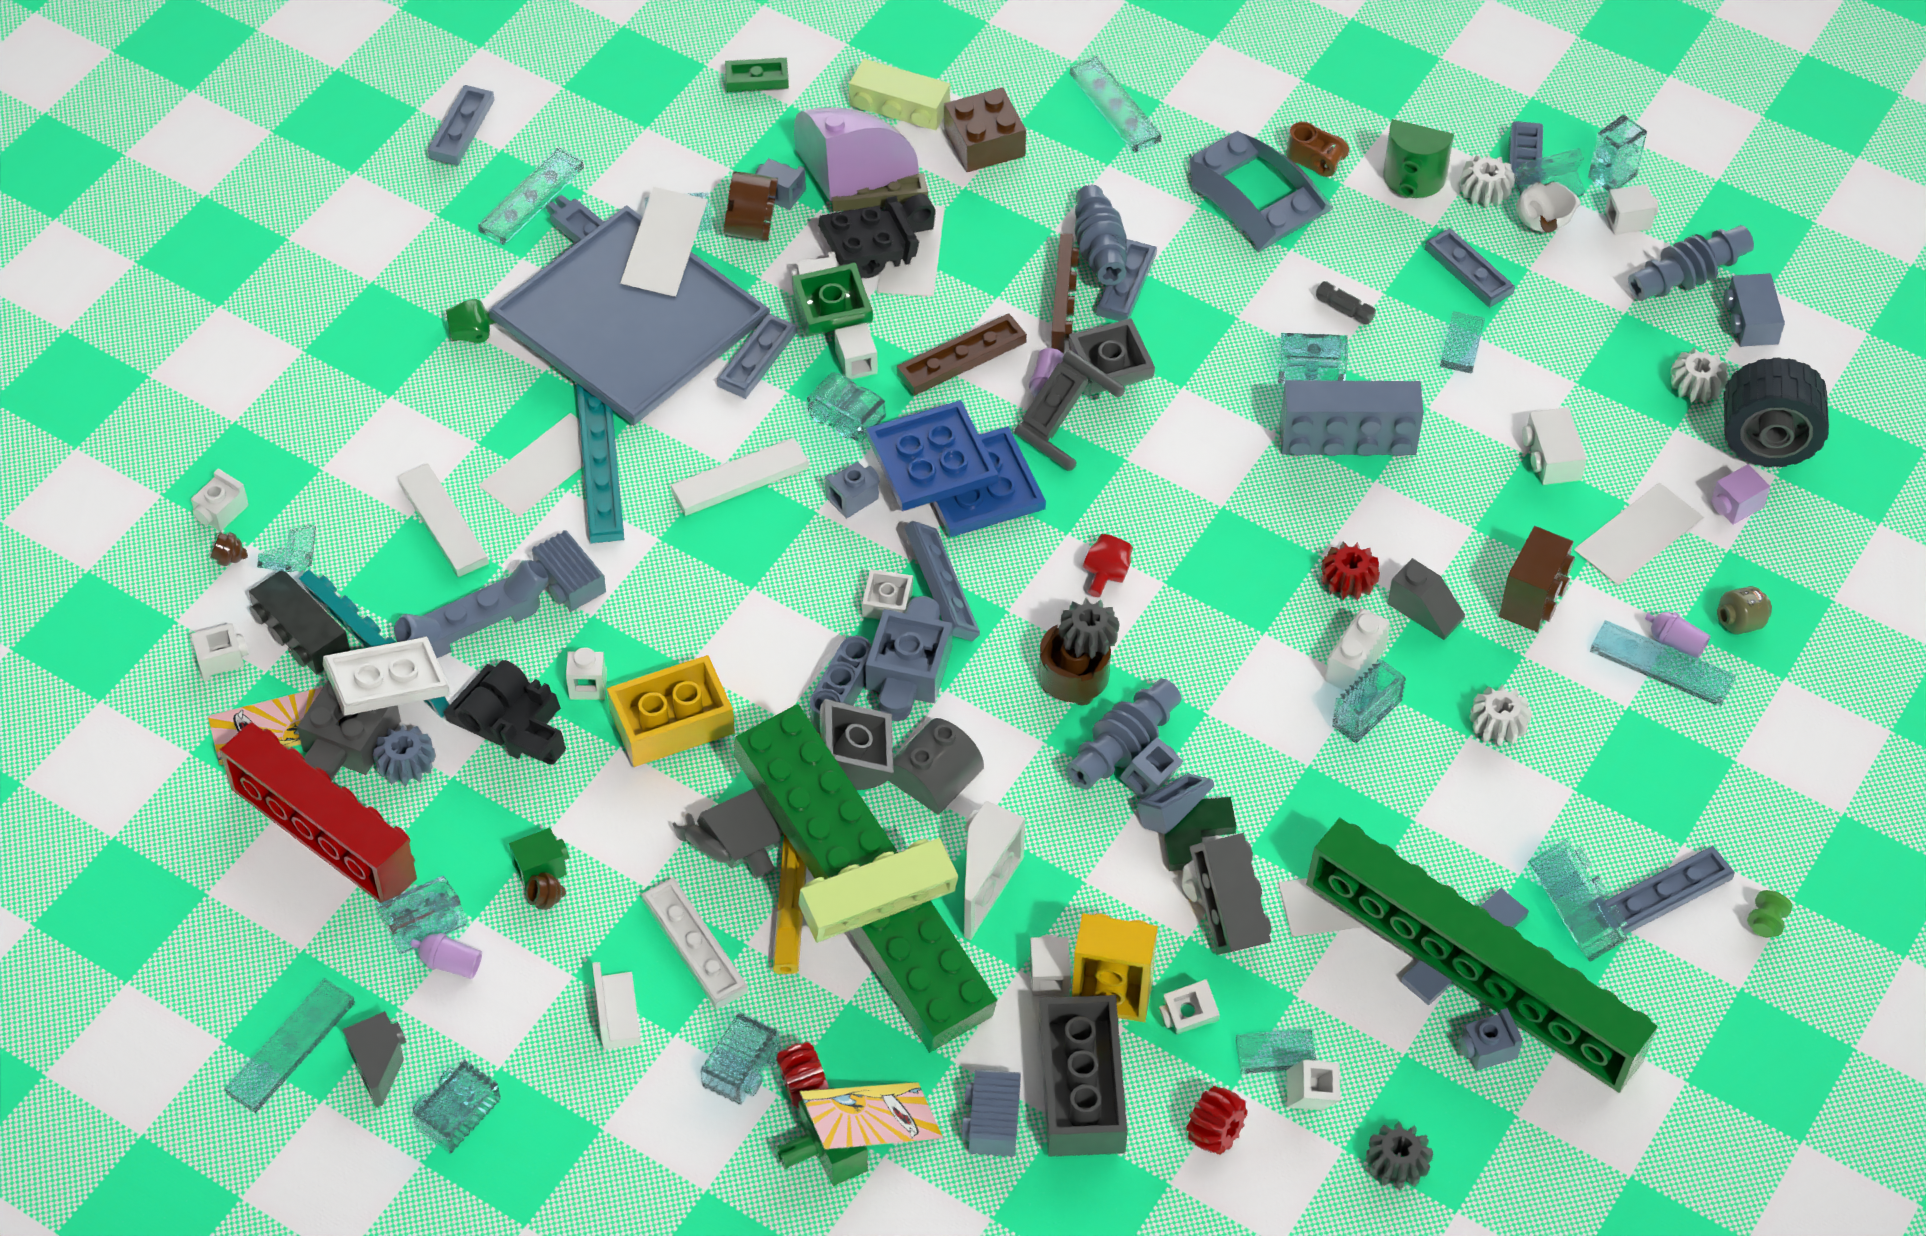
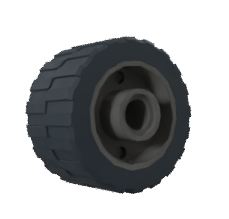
[1723,357,1829,468]

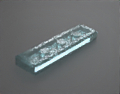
[1070,55,1162,153]
[478,147,584,245]
[1590,620,1736,707]
[224,978,355,1114]

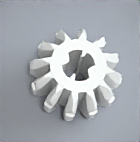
[1459,153,1515,208]
[1670,347,1728,404]
[1469,684,1532,746]

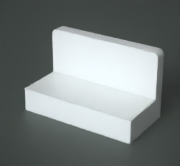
[592,962,641,1050]

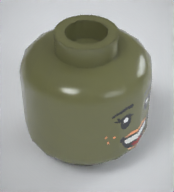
[1717,586,1772,635]

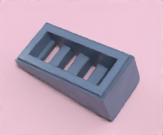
[1509,121,1543,185]
[1137,773,1214,834]

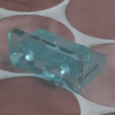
[376,875,467,954]

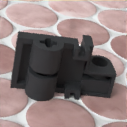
[818,194,936,279]
[444,660,566,765]

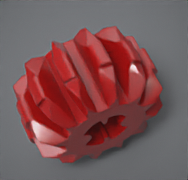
[1321,541,1380,601]
[776,1042,829,1108]
[1186,1085,1248,1155]

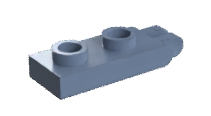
[546,195,604,243]

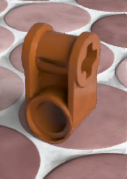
[1286,121,1350,177]

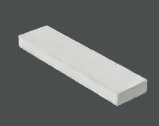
[671,437,809,516]
[397,463,489,577]
[641,877,749,1010]

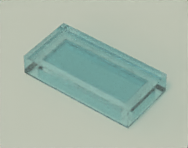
[1440,311,1485,374]
[1235,1029,1317,1074]

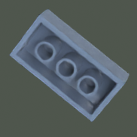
[1280,380,1424,456]

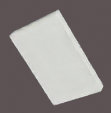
[323,637,449,716]

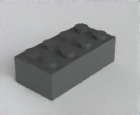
[1039,995,1128,1157]

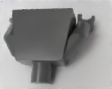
[672,788,784,879]

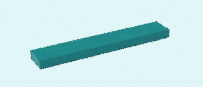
[576,383,625,544]

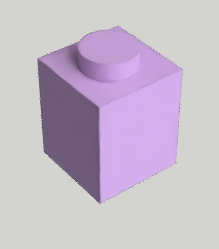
[1711,464,1771,525]

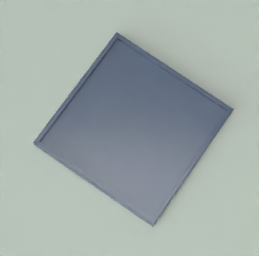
[489,205,770,426]

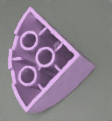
[794,107,919,201]

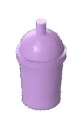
[1029,348,1064,398]
[1645,612,1711,660]
[411,933,482,979]

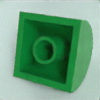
[1383,119,1454,198]
[792,263,873,337]

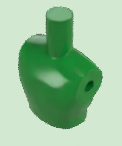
[446,299,496,343]

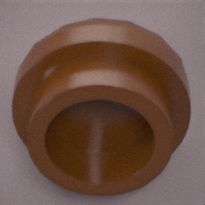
[210,532,248,566]
[526,872,566,910]

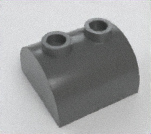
[1069,318,1155,396]
[820,699,894,790]
[888,718,984,815]

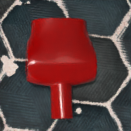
[1083,534,1133,598]

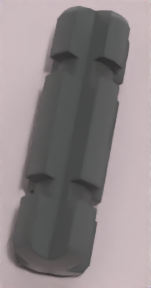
[1316,281,1376,325]

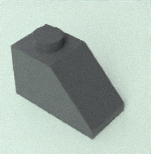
[1388,558,1465,640]
[342,1011,406,1108]

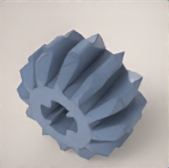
[373,724,436,787]

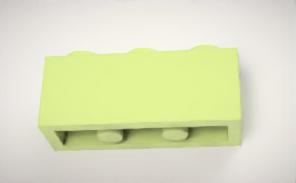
[849,58,951,131]

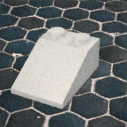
[964,800,1025,940]

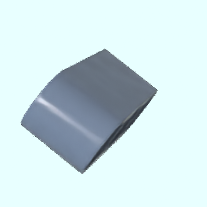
[810,635,871,734]

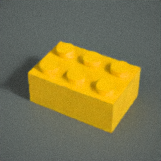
[607,655,735,767]
[1072,913,1158,1023]

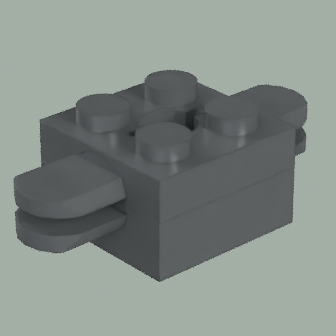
[297,679,401,781]

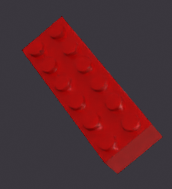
[219,721,417,908]

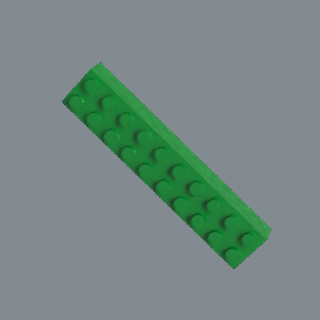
[733,704,998,1053]
[1306,817,1658,1094]

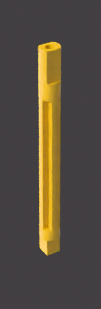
[773,833,807,974]

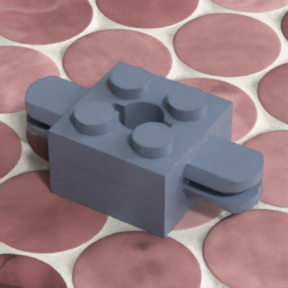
[866,596,953,721]

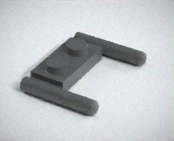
[1014,350,1125,471]

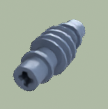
[1074,185,1127,285]
[1628,225,1754,301]
[1066,678,1182,790]

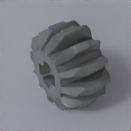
[1059,597,1120,659]
[1366,1121,1433,1191]

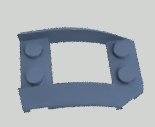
[1188,130,1333,253]

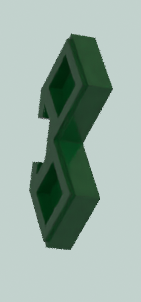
[1164,797,1237,871]

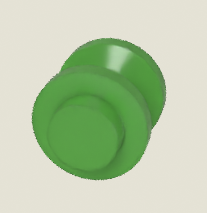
[1747,890,1793,938]

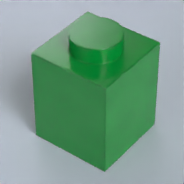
[509,827,570,891]

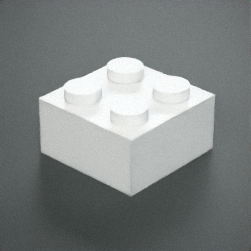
[862,569,913,619]

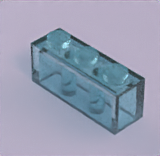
[1528,838,1628,962]

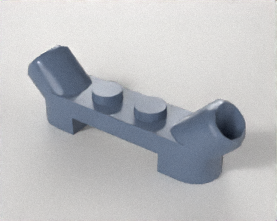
[394,560,549,658]

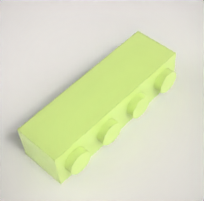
[798,837,958,943]

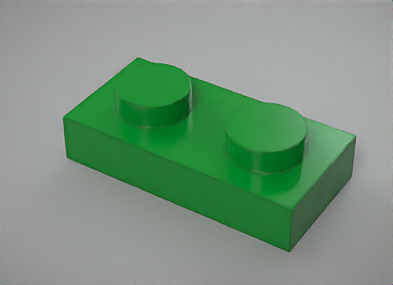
[725,57,789,92]

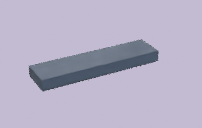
[904,521,980,642]
[1591,846,1735,941]
[1401,888,1529,1006]

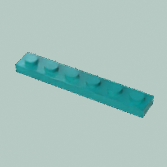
[299,569,450,718]

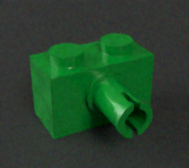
[775,1087,868,1186]

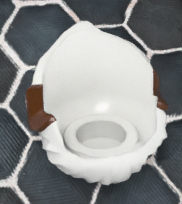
[1515,181,1581,233]

